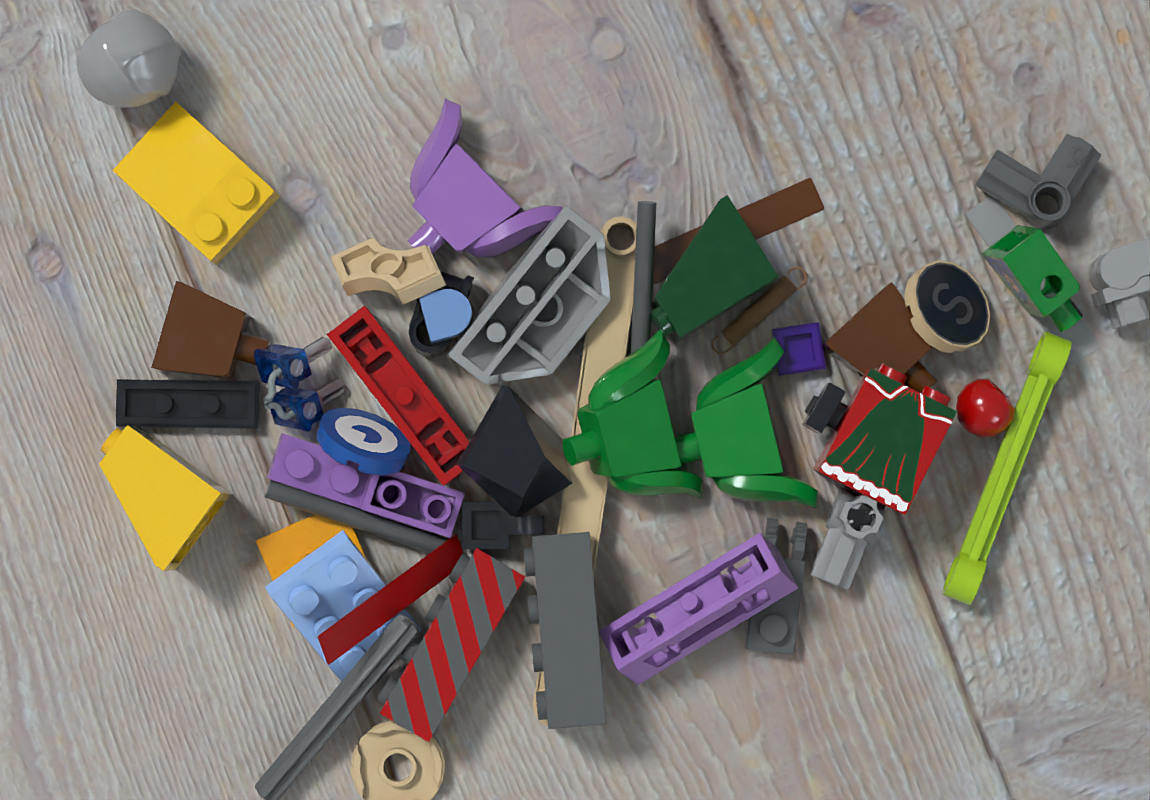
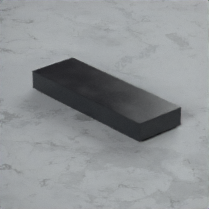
[116,379,260,429]

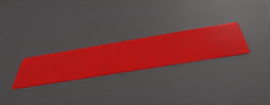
[318,534,463,665]

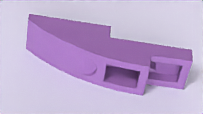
[266,433,465,538]

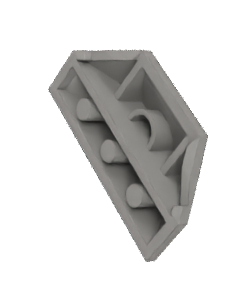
[448,205,611,385]

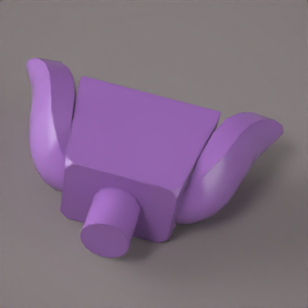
[407,98,563,258]

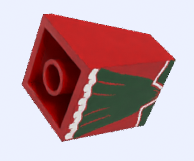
[813,364,957,515]

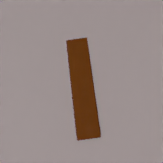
[653,178,824,284]

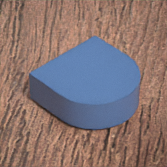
[419,289,472,344]

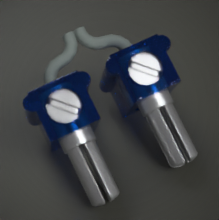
[254,337,344,432]

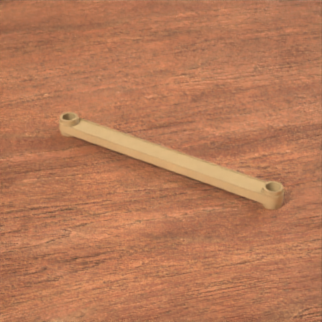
[533,216,637,726]

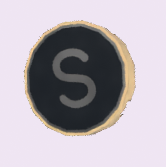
[904,260,990,353]

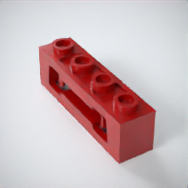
[327,305,470,486]

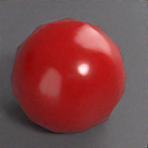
[956,378,1015,437]

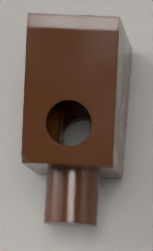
[151,281,271,378]
[822,282,937,393]

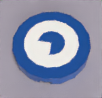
[316,408,410,475]

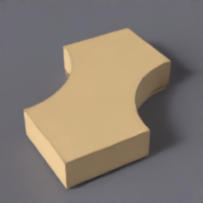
[331,237,446,305]

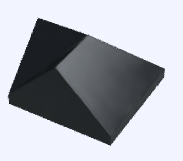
[457,385,572,517]

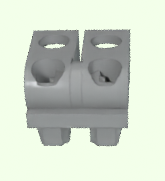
[1088,238,1150,329]

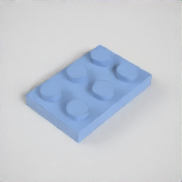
[265,530,421,682]

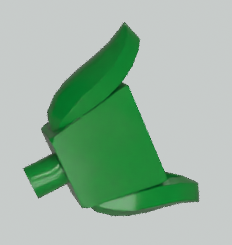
[562,330,703,499]
[675,337,818,508]

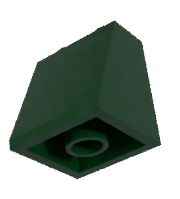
[651,195,779,342]

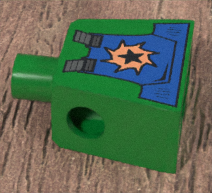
[981,225,1083,332]

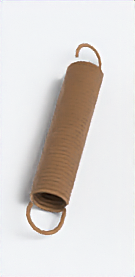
[711,267,807,354]

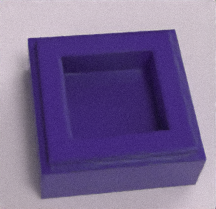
[771,322,826,376]

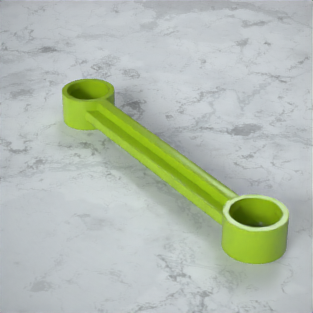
[942,331,1072,605]

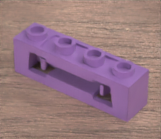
[598,533,799,685]

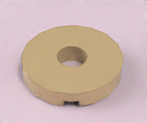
[351,720,445,800]

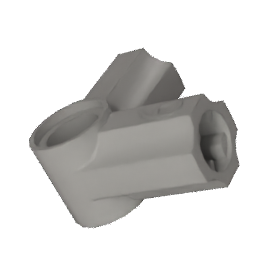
[810,488,885,590]

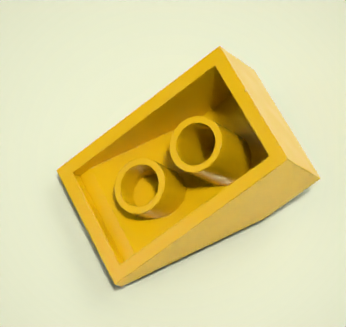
[112,101,280,265]

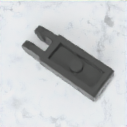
[745,518,807,655]

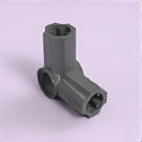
[975,134,1102,229]

